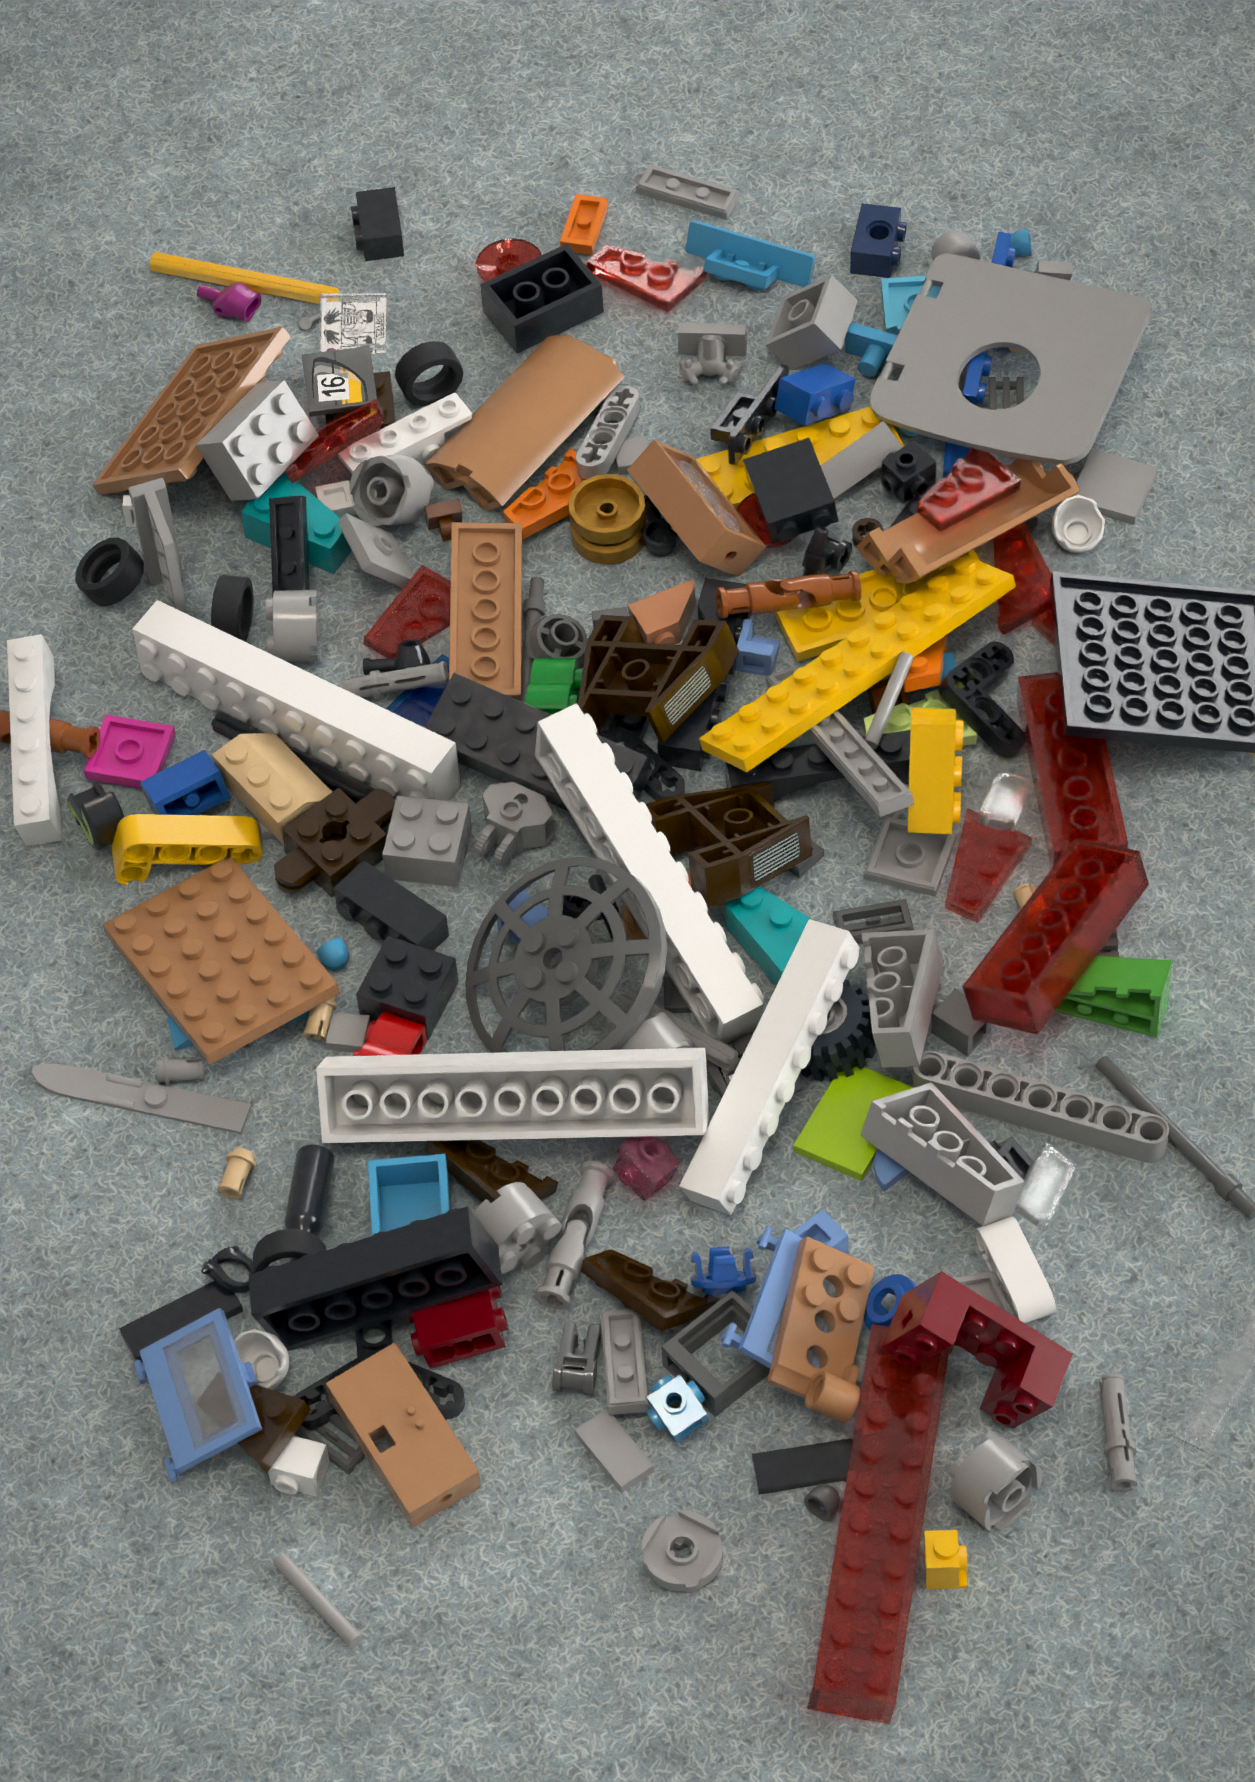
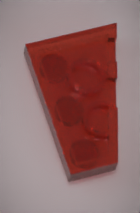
[993,522,1052,635]
[364,565,451,658]
[945,808,1032,923]

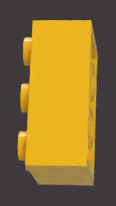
[908,708,963,834]

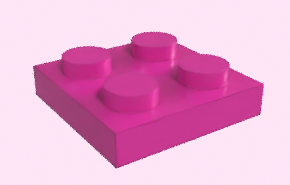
[84,714,176,789]

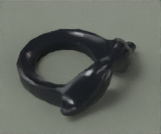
[201,1246,253,1293]

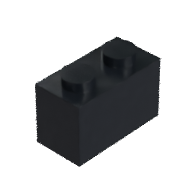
[351,187,404,261]

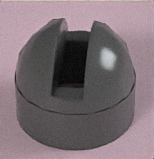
[804,1485,840,1521]

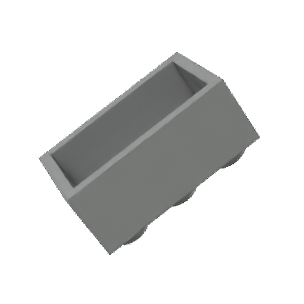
[196,380,319,501]

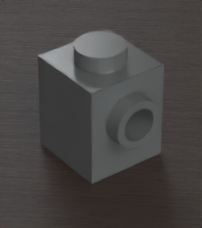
[931,988,992,1057]

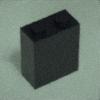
[743,438,839,544]

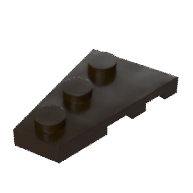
[425,1140,558,1203]
[581,1249,720,1332]
[197,1373,311,1473]

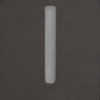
[865,652,913,749]
[273,1553,362,1648]

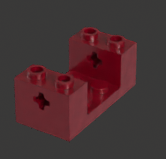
[881,1271,1073,1428]

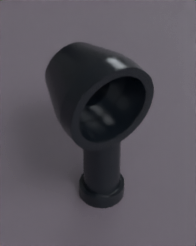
[642,495,678,557]
[363,639,431,676]

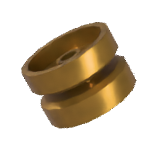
[568,474,646,565]

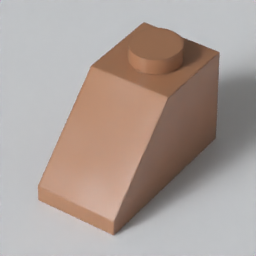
[628,579,696,645]

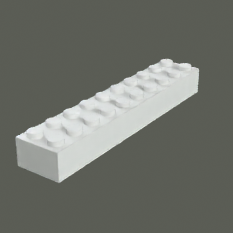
[132,600,461,801]
[535,703,765,1044]
[316,1048,710,1143]

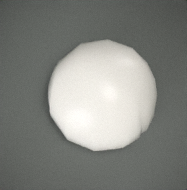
[1051,495,1105,554]
[234,1329,289,1390]

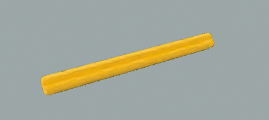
[149,252,340,305]

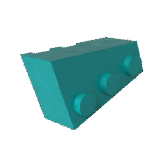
[241,471,352,574]
[725,886,815,986]

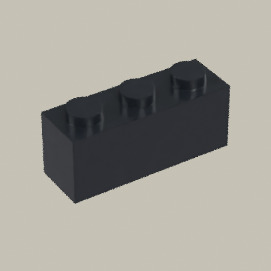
[334,860,449,951]

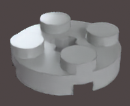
[641,1511,723,1593]

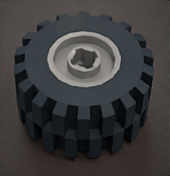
[800,979,876,1081]

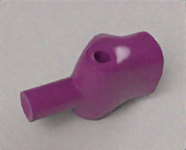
[197,282,262,322]

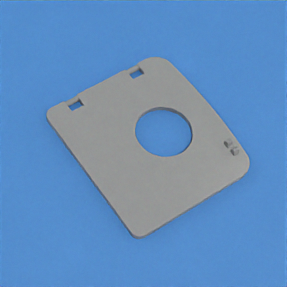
[870,253,1152,465]

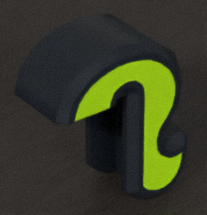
[67,783,124,850]

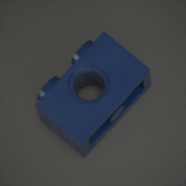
[850,203,907,278]

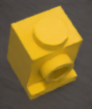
[924,1530,967,1589]

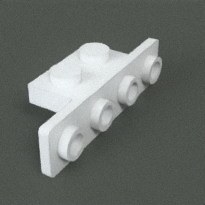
[338,393,472,474]

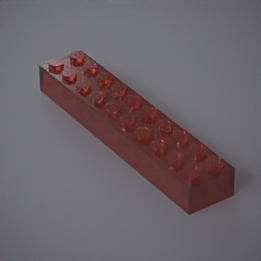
[807,1324,950,1724]

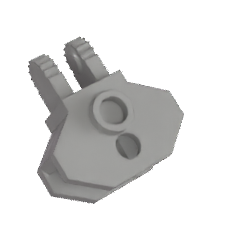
[474,782,554,865]

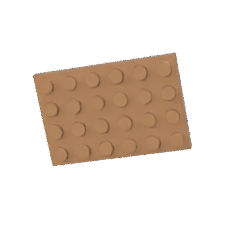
[92,327,291,495]
[102,856,340,1065]

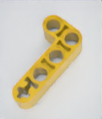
[111,814,263,885]

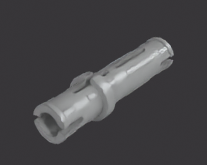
[339,661,449,699]
[1099,1373,1138,1492]

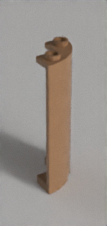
[424,334,625,511]
[856,458,1080,583]

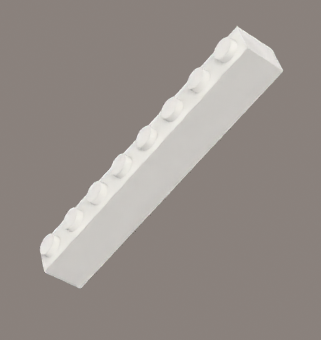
[679,919,860,1215]

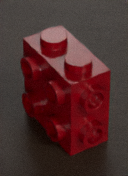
[407,1286,509,1369]

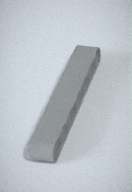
[912,1051,1169,1163]

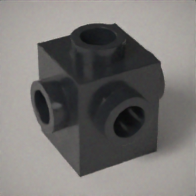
[881,440,936,504]

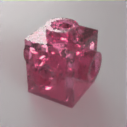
[613,1136,680,1201]

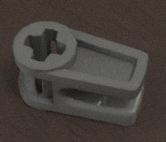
[552,1321,601,1395]

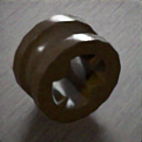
[852,518,884,547]

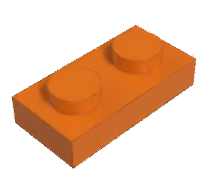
[560,194,608,255]

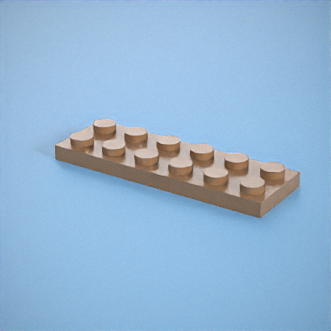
[449,522,522,701]

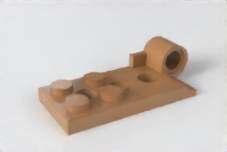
[767,1236,875,1423]

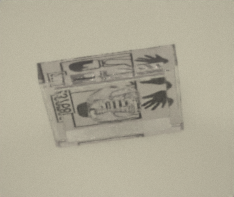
[319,293,388,356]

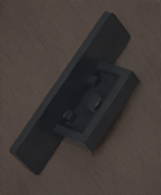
[710,364,788,465]

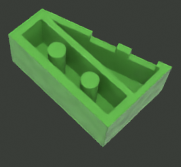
[1047,954,1173,1038]

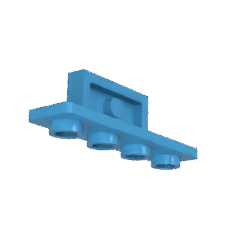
[685,220,815,290]

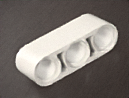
[975,1216,1056,1323]

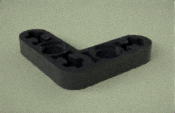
[938,641,1026,758]

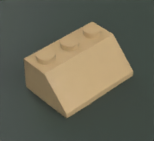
[212,733,332,846]

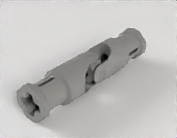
[535,1161,614,1310]

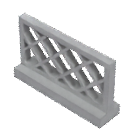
[128,478,188,614]

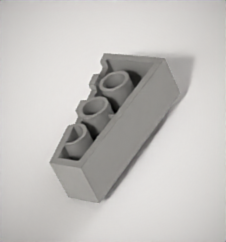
[862,929,944,1068]
[861,1082,1025,1226]

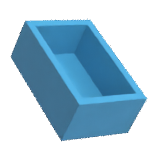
[368,1154,451,1236]

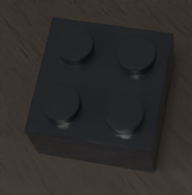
[356,936,459,1040]

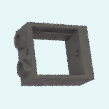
[661,1290,770,1417]

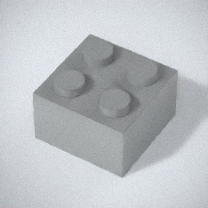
[765,275,858,370]
[382,796,472,887]

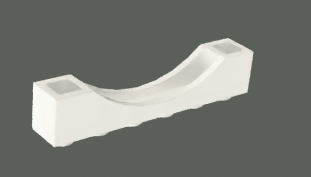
[7,634,62,846]

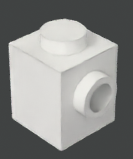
[268,1436,330,1496]

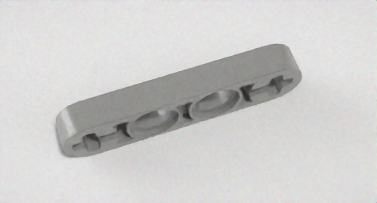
[576,386,641,479]

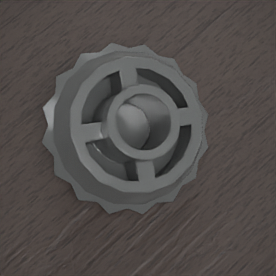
[524,614,588,668]

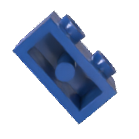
[775,363,856,426]
[140,750,231,815]

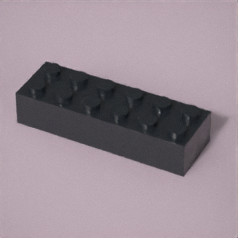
[425,673,653,811]
[248,1206,503,1351]

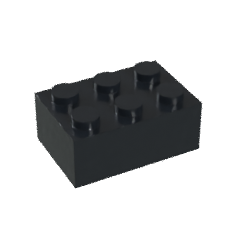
[480,244,604,354]

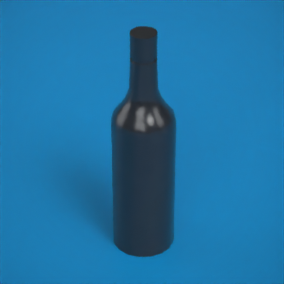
[284,1145,334,1262]

